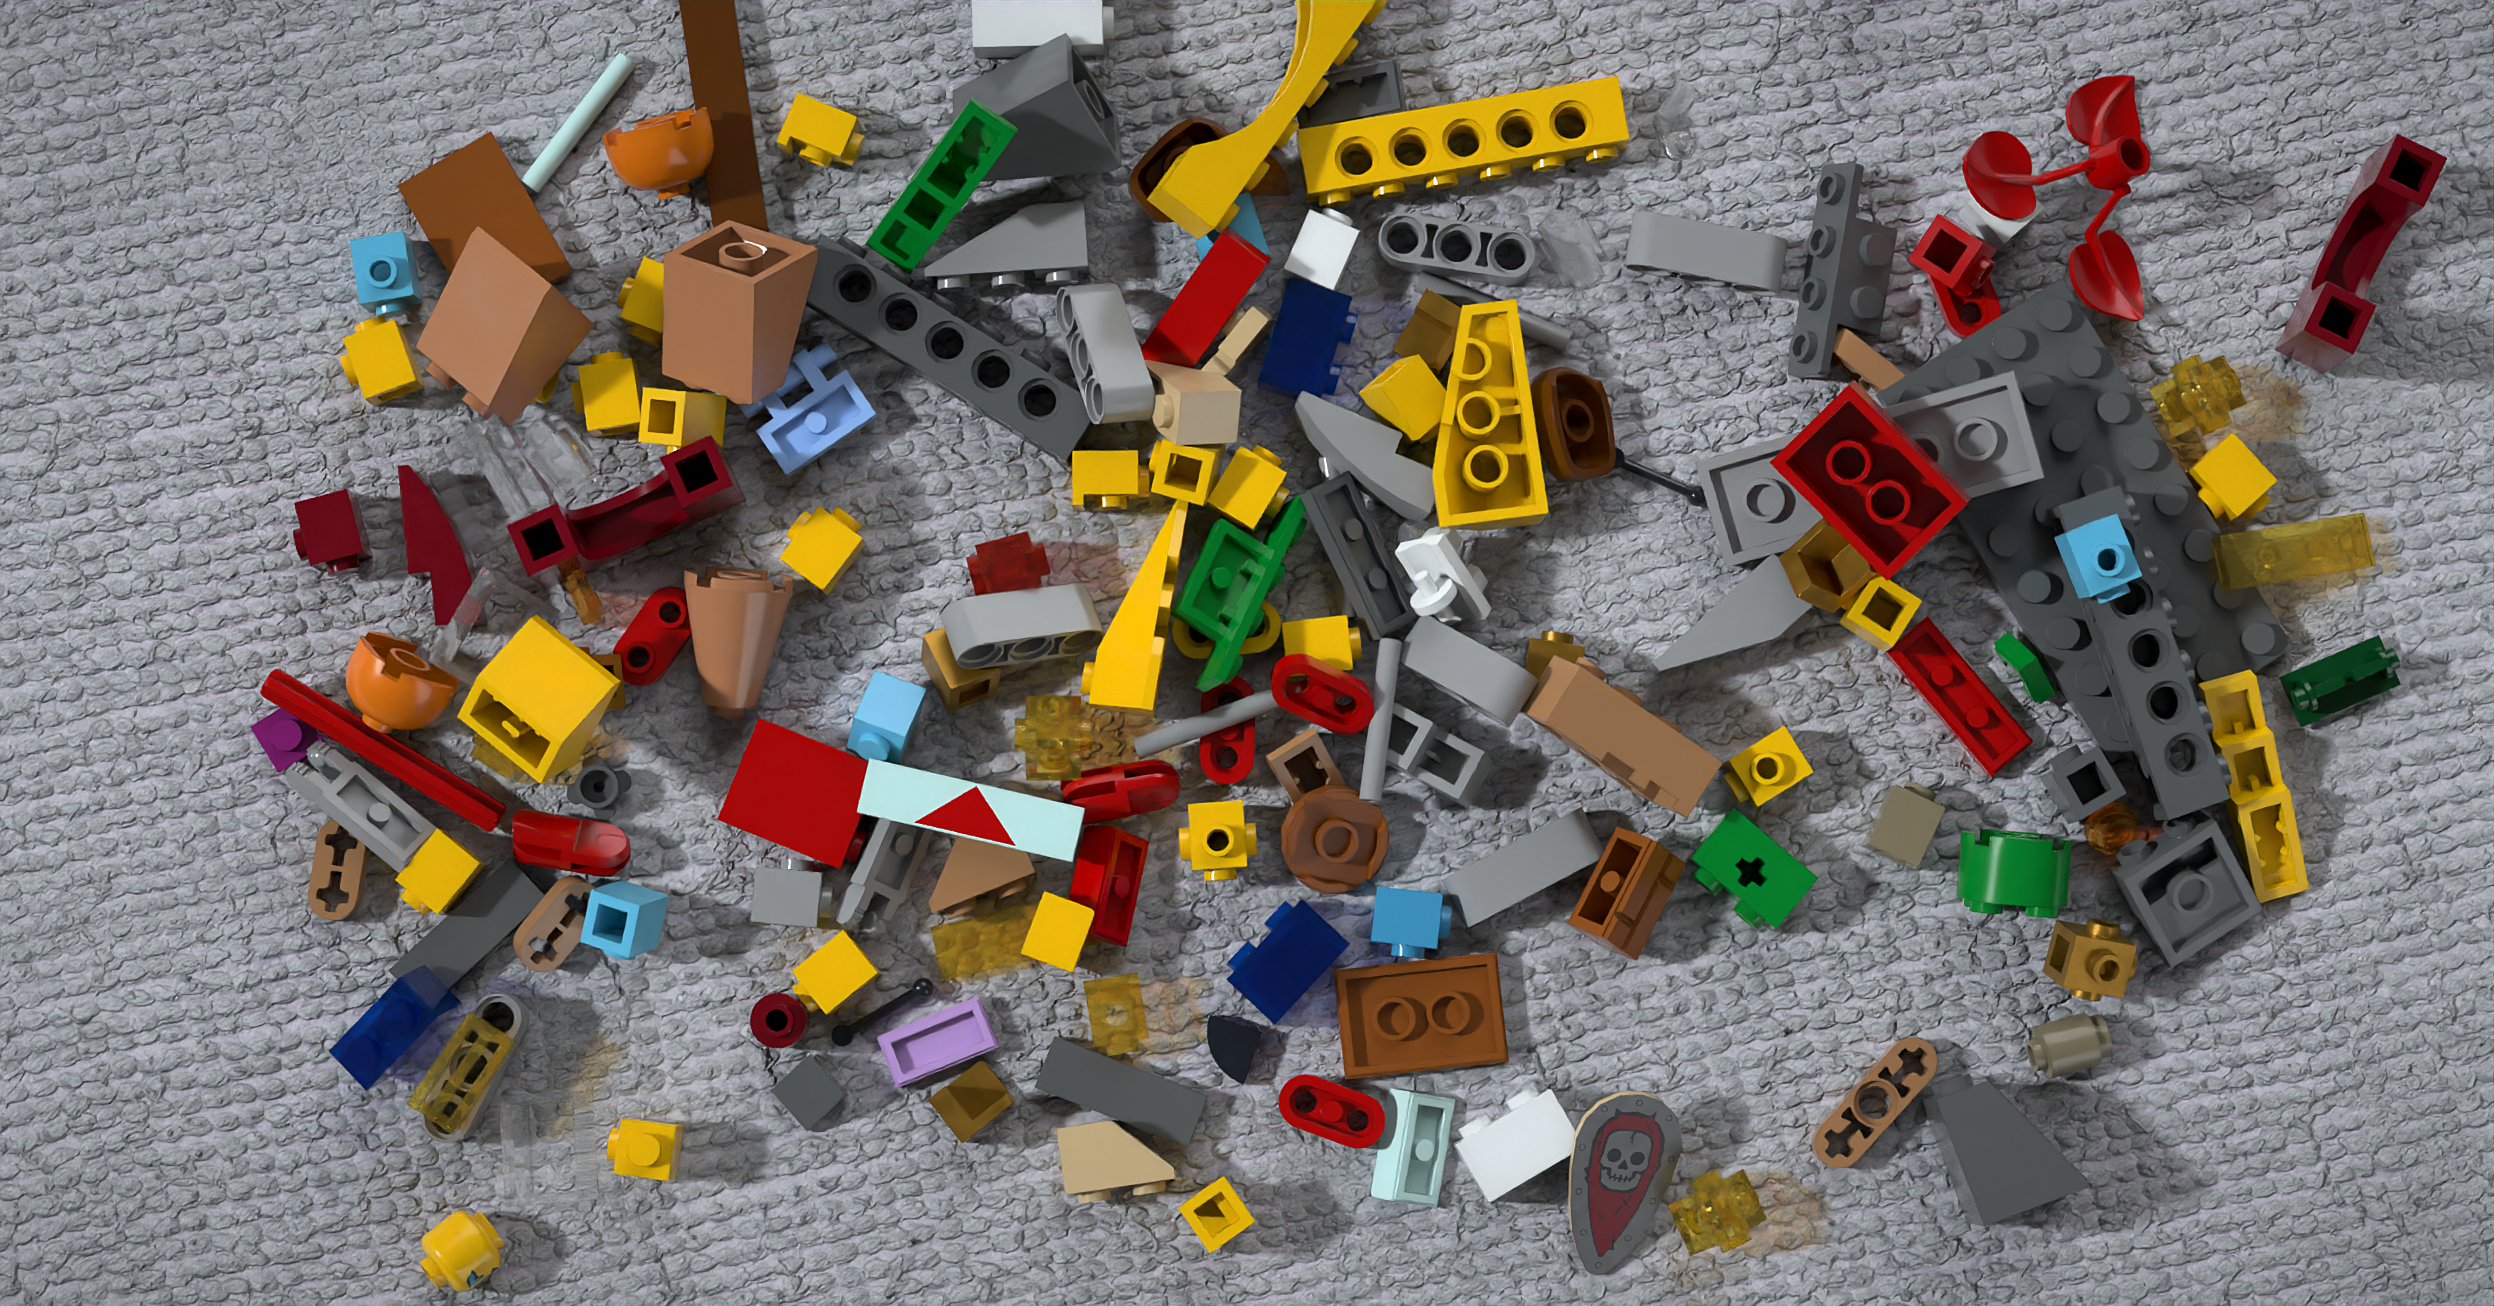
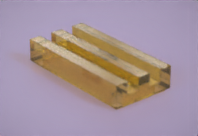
[406,1011,518,1135]

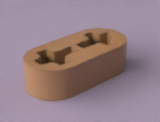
[308,819,370,921]
[513,875,595,973]

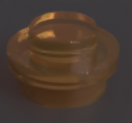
[2084,802,2139,855]

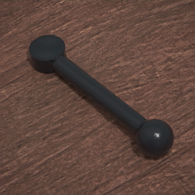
[1613,447,1707,507]
[831,978,934,1047]

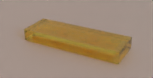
[2211,513,2376,592]
[930,895,1103,981]

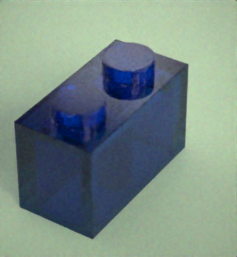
[1257,277,1359,400]
[1226,899,1350,1025]
[329,964,462,1091]

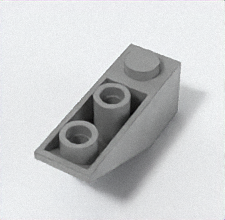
[924,201,1090,293]

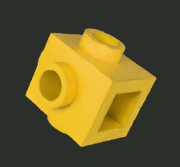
[1179,800,1257,882]

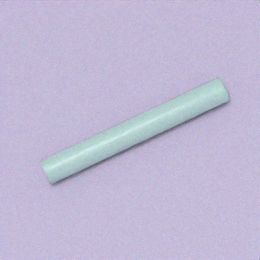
[521,52,636,194]

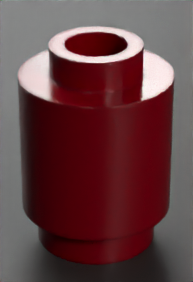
[750,993,810,1049]

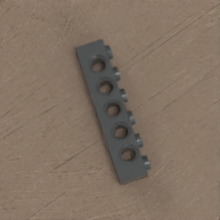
[805,234,1095,467]
[2047,485,2232,820]

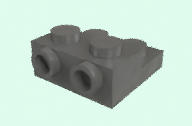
[2107,810,2263,968]

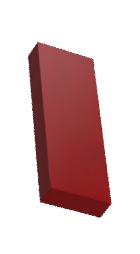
[1141,227,1271,369]
[1884,616,2034,778]

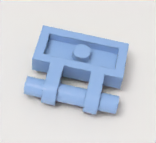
[738,341,878,478]

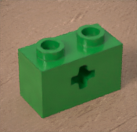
[1687,807,1818,931]

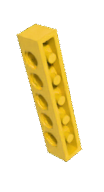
[1296,76,1630,208]

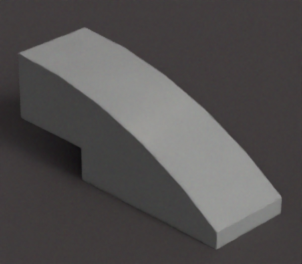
[1289,391,1435,525]
[1330,689,1495,809]

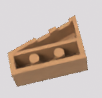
[1520,655,1723,818]

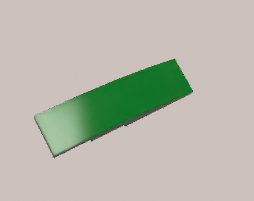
[865,97,1018,275]

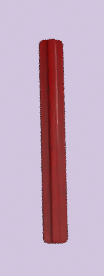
[260,669,506,832]

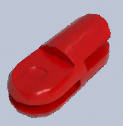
[1059,759,1181,826]
[512,808,631,877]

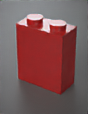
[717,718,869,871]

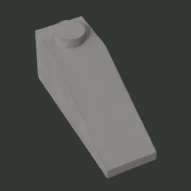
[1648,553,1814,675]

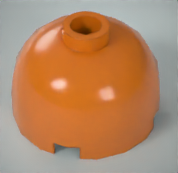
[602,107,714,200]
[345,631,460,734]

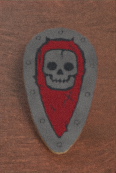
[1568,1091,1682,1275]

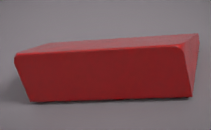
[1068,825,1149,947]

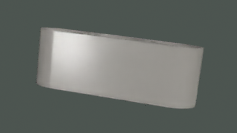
[1624,211,1788,297]
[1377,213,1535,286]
[1055,283,1155,424]
[941,583,1105,669]
[1399,616,1539,728]
[1442,807,1604,928]
[421,993,530,1143]

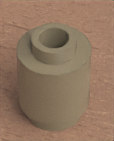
[2026,1012,2113,1079]

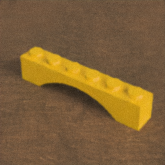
[1147,0,1388,240]

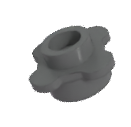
[567,755,632,820]

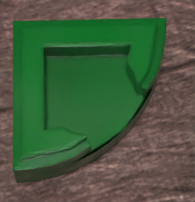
[1994,632,2055,704]

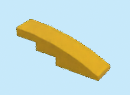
[2197,669,2309,903]

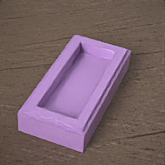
[877,996,1000,1088]

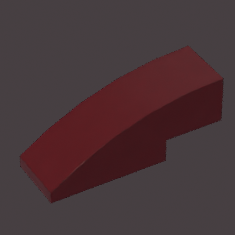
[398,465,488,631]

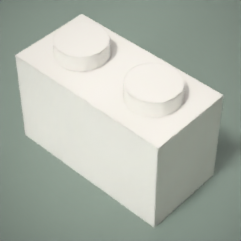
[1453,1085,1576,1203]

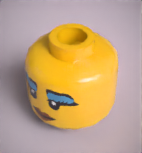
[419,1210,505,1292]

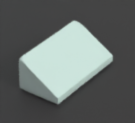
[1371,1088,1455,1208]

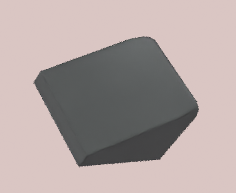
[771,1054,849,1132]

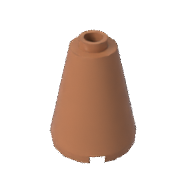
[684,566,794,717]

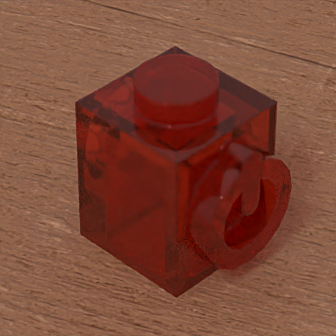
[966,531,1051,596]

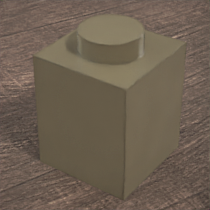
[1862,781,1946,870]

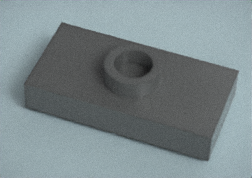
[1296,60,1407,129]

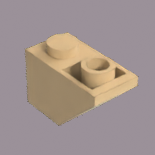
[1145,360,1242,445]
[1056,1120,1176,1203]

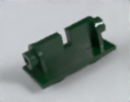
[2279,635,2401,727]

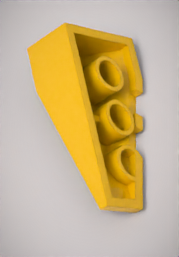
[1431,299,1549,531]
[1080,499,1190,718]

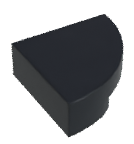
[1207,1015,1262,1084]

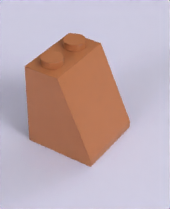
[662,220,818,404]
[416,226,595,426]

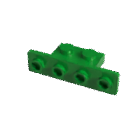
[1170,494,1307,693]

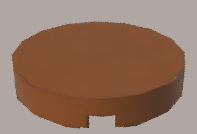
[1280,785,1390,894]

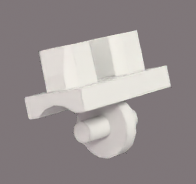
[1395,527,1492,626]

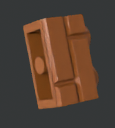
[1567,826,1686,961]

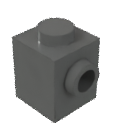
[2040,744,2127,824]

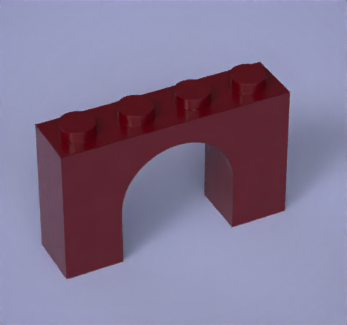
[2275,134,2447,374]
[506,435,746,589]

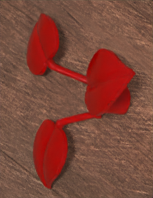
[1962,75,2151,322]

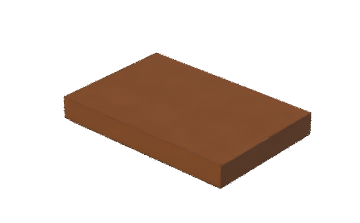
[397,131,574,285]
[1333,952,1509,1079]

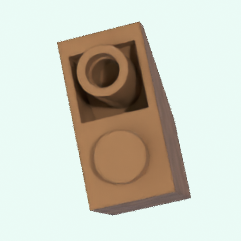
[929,836,1037,920]

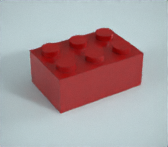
[1769,380,1971,581]

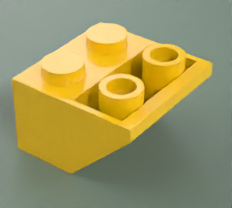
[457,614,621,784]

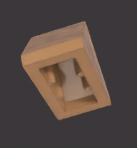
[1266,727,1346,805]

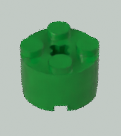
[1956,829,2072,918]

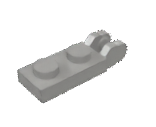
[285,740,437,873]
[834,818,934,940]

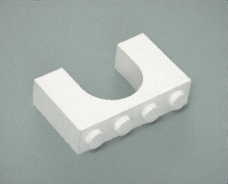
[972,0,1115,58]

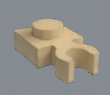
[1201,306,1278,380]

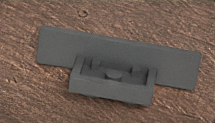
[1788,162,1898,378]

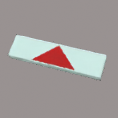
[857,758,1085,863]

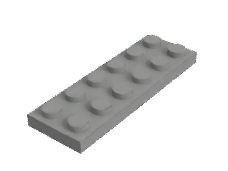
[1695,370,2045,567]

